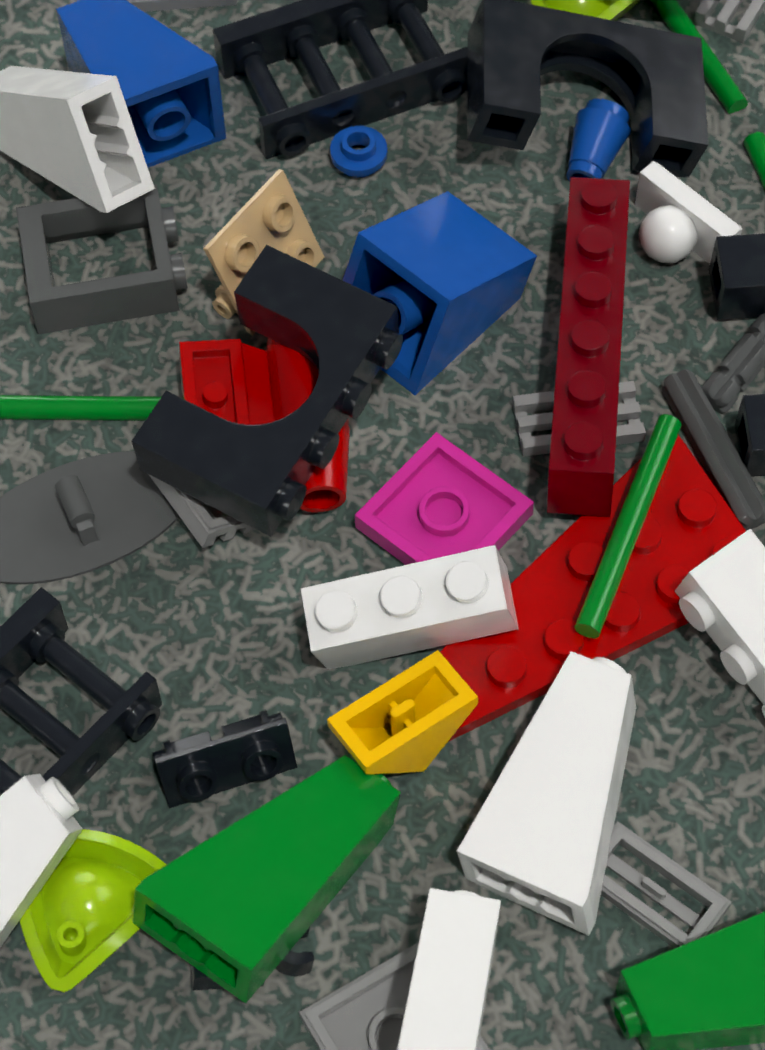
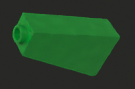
[133,755,401,1004]
[611,912,765,1050]

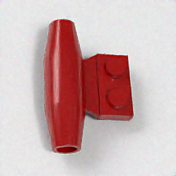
[179,337,350,512]

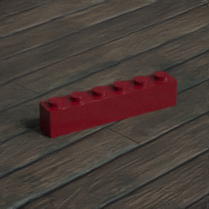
[547,177,630,517]

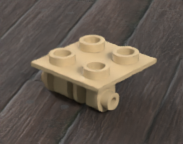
[203,169,324,335]

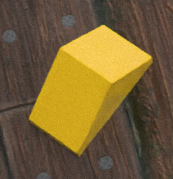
[327,650,478,775]

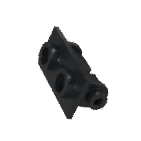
[152,710,298,808]

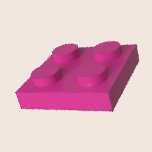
[355,432,534,565]

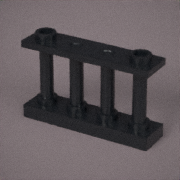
[213,0,468,160]
[0,587,162,796]

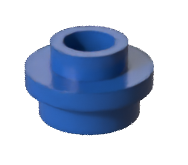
[330,126,387,178]

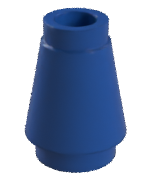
[566,99,631,181]

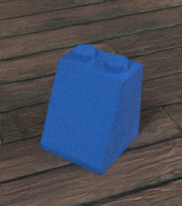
[56,0,226,168]
[343,191,537,395]

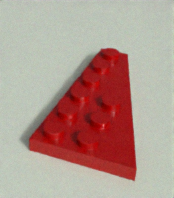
[440,434,746,742]

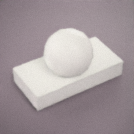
[635,161,742,264]

